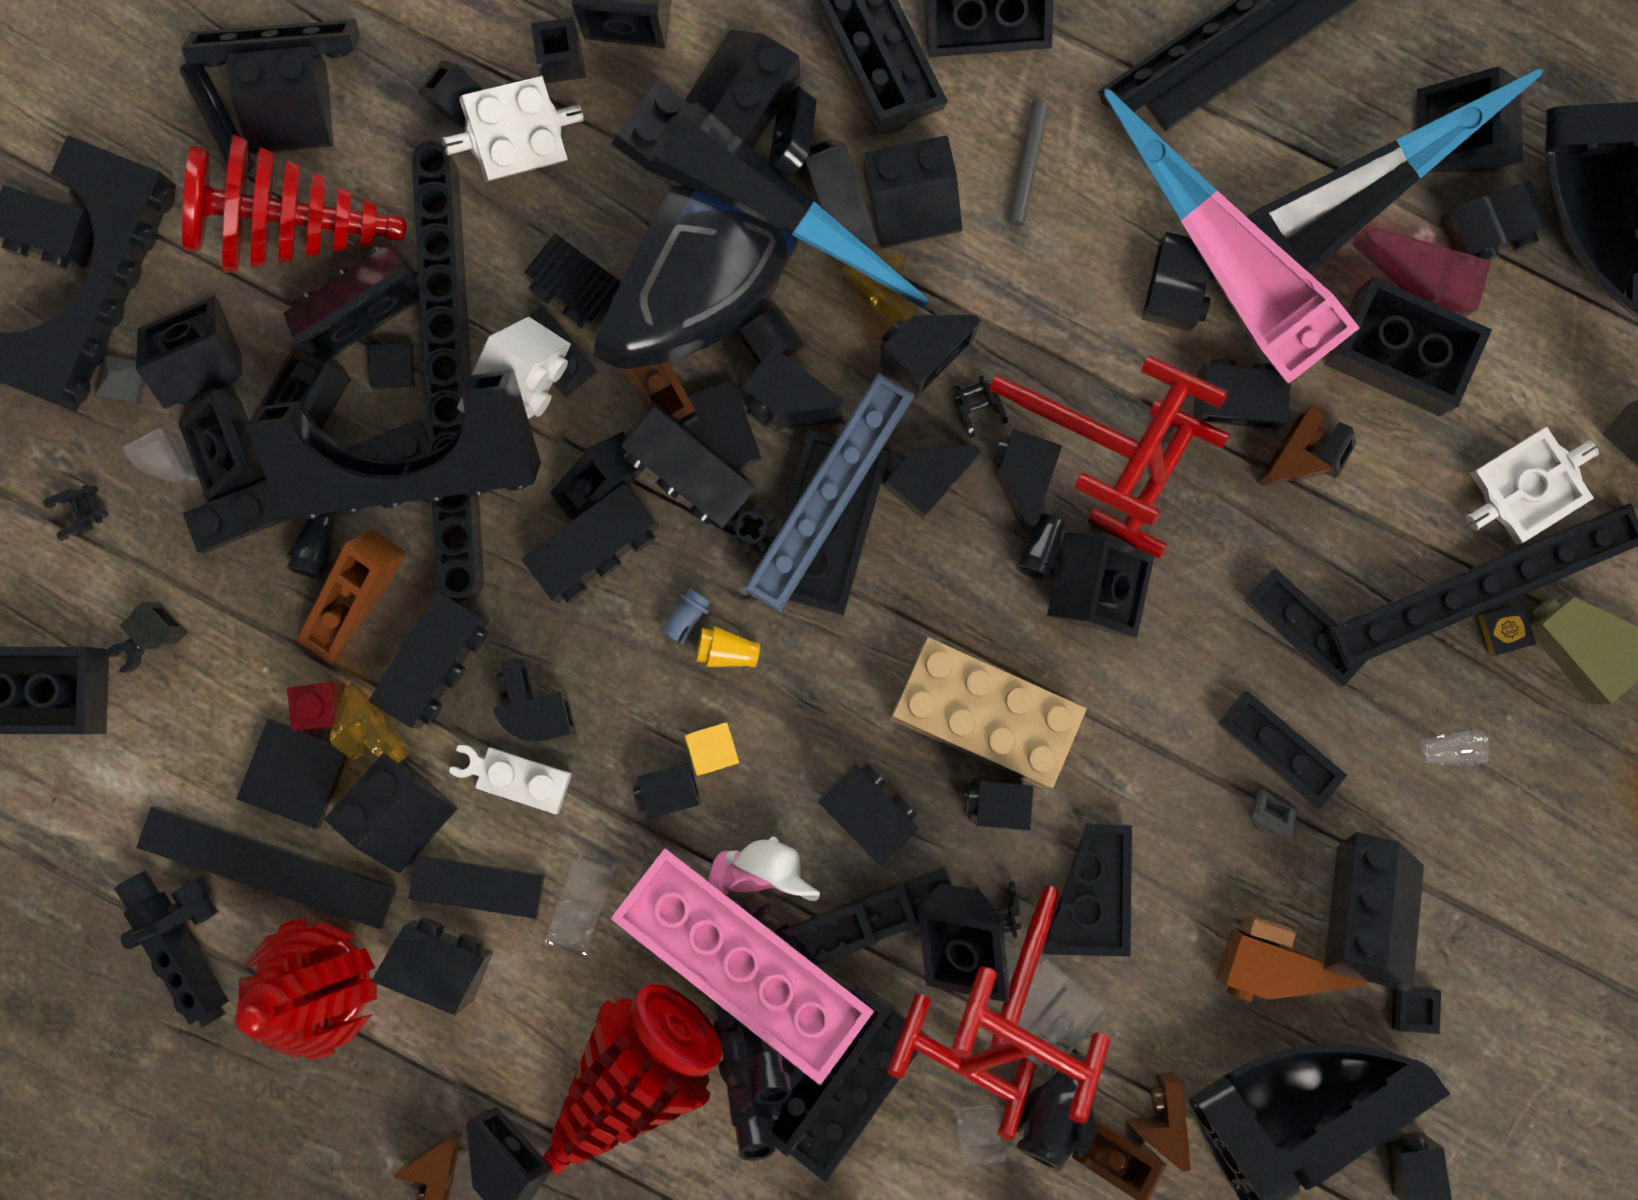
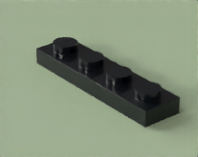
[182,19,360,67]

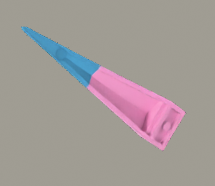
[1104,89,1360,384]

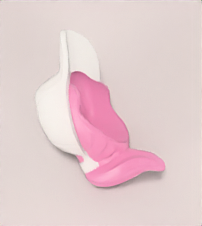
[709,837,820,901]

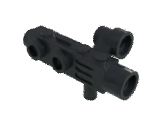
[114,870,229,1028]
[714,1004,791,1161]

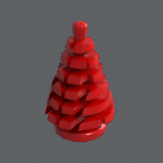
[182,134,407,273]
[235,918,377,1060]
[543,984,722,1174]

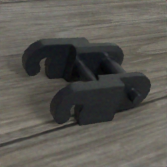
[953,375,1008,438]
[43,485,109,541]
[973,881,1021,938]

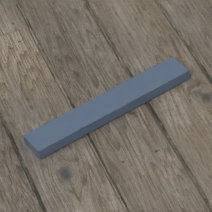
[743,372,915,613]

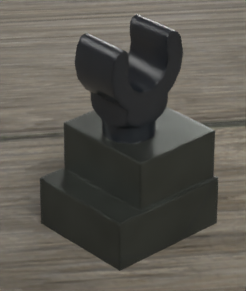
[105,601,188,673]

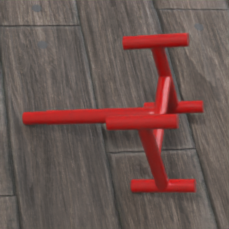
[989,356,1230,559]
[887,886,1110,1140]

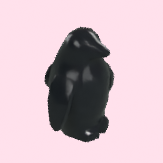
[1017,1055,1095,1172]

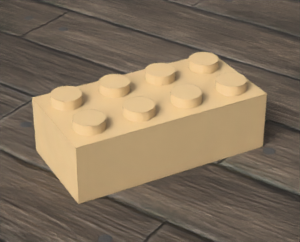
[890,637,1087,789]

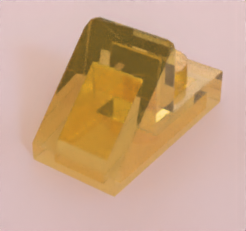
[842,256,919,324]
[330,682,411,763]

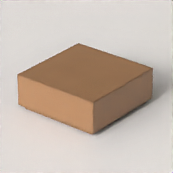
[1239,914,1296,947]

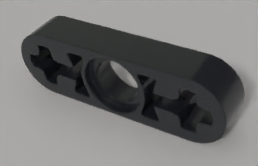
[769,86,817,177]

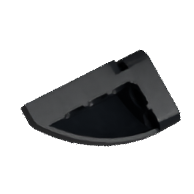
[1189,1044,1450,1200]

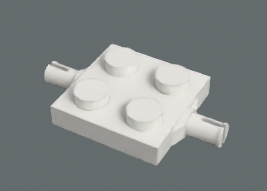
[442,76,583,182]
[1466,427,1599,544]

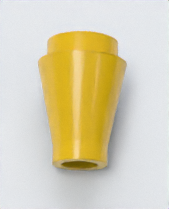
[696,626,760,668]

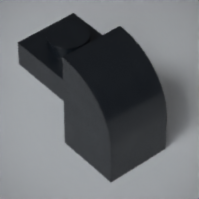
[493,658,577,741]

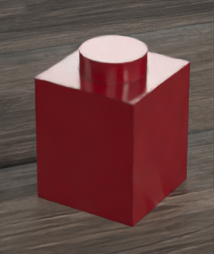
[287,682,350,731]

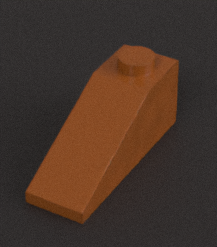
[297,528,407,664]
[1216,929,1367,1002]

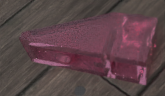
[1353,225,1491,317]

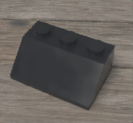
[923,0,1054,57]
[685,29,800,149]
[283,243,420,362]
[1324,832,1424,992]

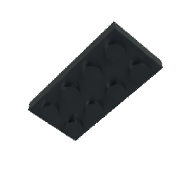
[779,429,890,616]

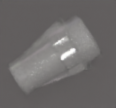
[1420,726,1490,769]

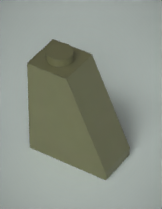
[1530,597,1638,704]

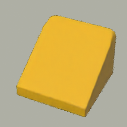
[685,722,740,776]

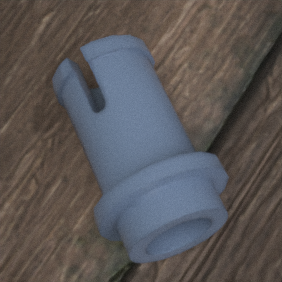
[660,588,710,644]

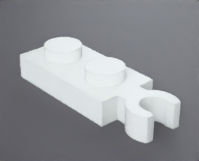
[449,745,572,814]

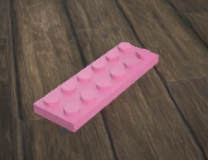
[610,848,874,1085]

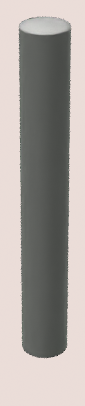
[1008,100,1048,226]

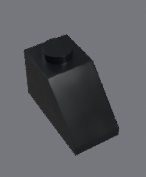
[992,429,1062,531]
[550,431,642,521]
[884,445,981,520]
[466,1107,554,1200]

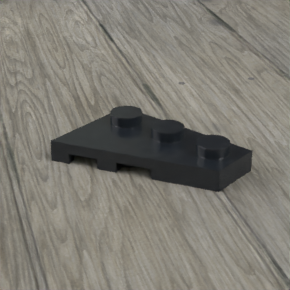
[1042,823,1132,957]

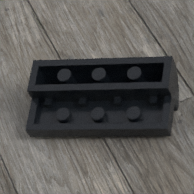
[812,0,948,134]
[772,984,930,1183]

